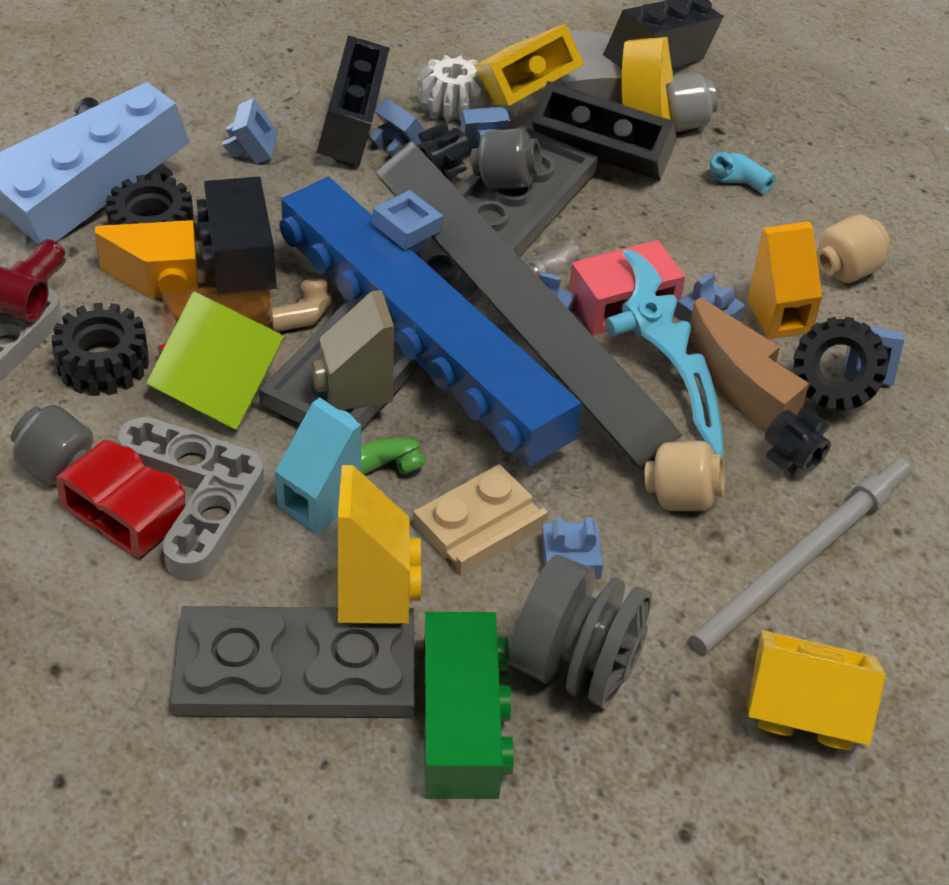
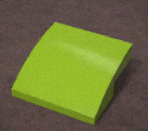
[146,291,286,430]

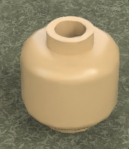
[817,214,890,283]
[645,441,725,512]

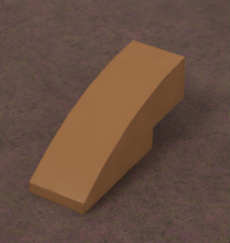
[688,297,809,432]

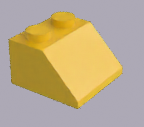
[338,465,421,624]
[747,630,886,750]

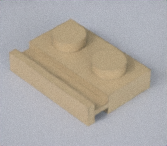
[413,464,549,576]

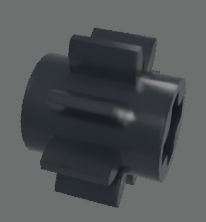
[417,122,471,179]
[765,407,831,474]

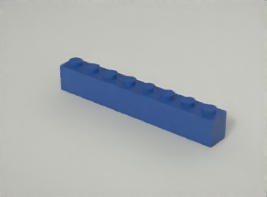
[279,176,582,467]

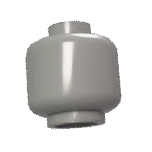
[666,71,718,132]

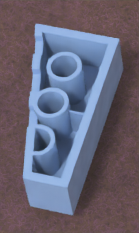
[0,82,190,245]

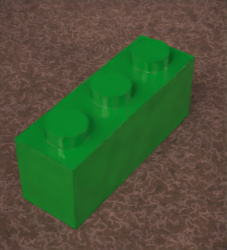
[424,612,514,799]

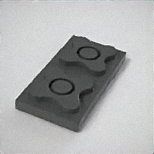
[171,606,414,717]

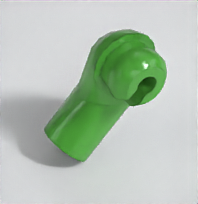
[361,437,426,475]

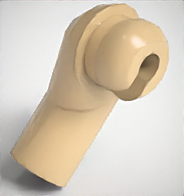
[268,278,331,332]

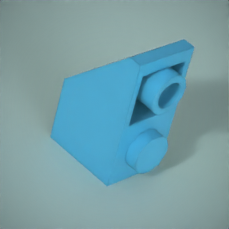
[275,397,361,535]

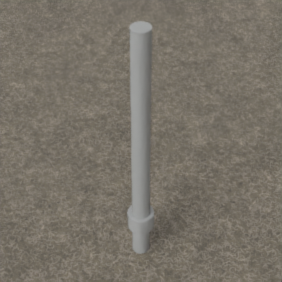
[689,458,912,655]

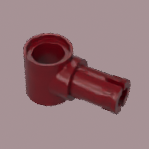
[0,239,66,323]

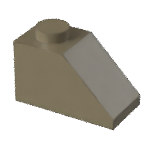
[312,290,394,410]

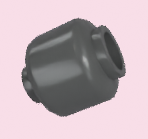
[471,128,542,191]
[10,405,94,486]

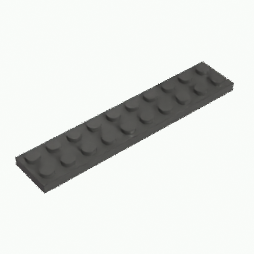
[259,125,598,429]

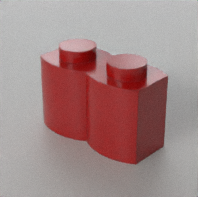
[56,439,186,558]

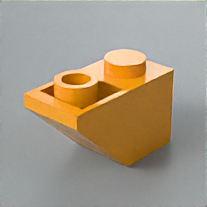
[747,221,822,339]

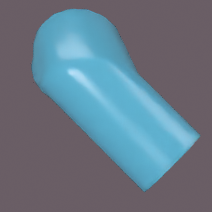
[709,152,776,194]

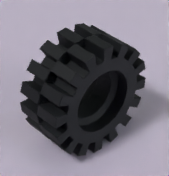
[106,174,195,231]
[51,303,149,396]
[793,317,888,411]

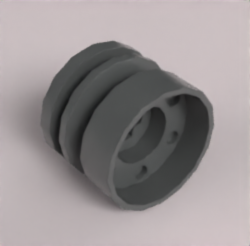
[508,555,652,709]

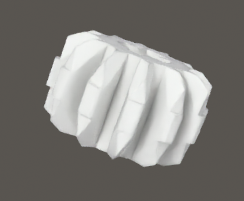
[418,55,490,123]

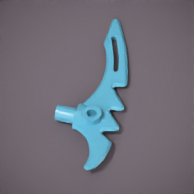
[605,250,724,458]

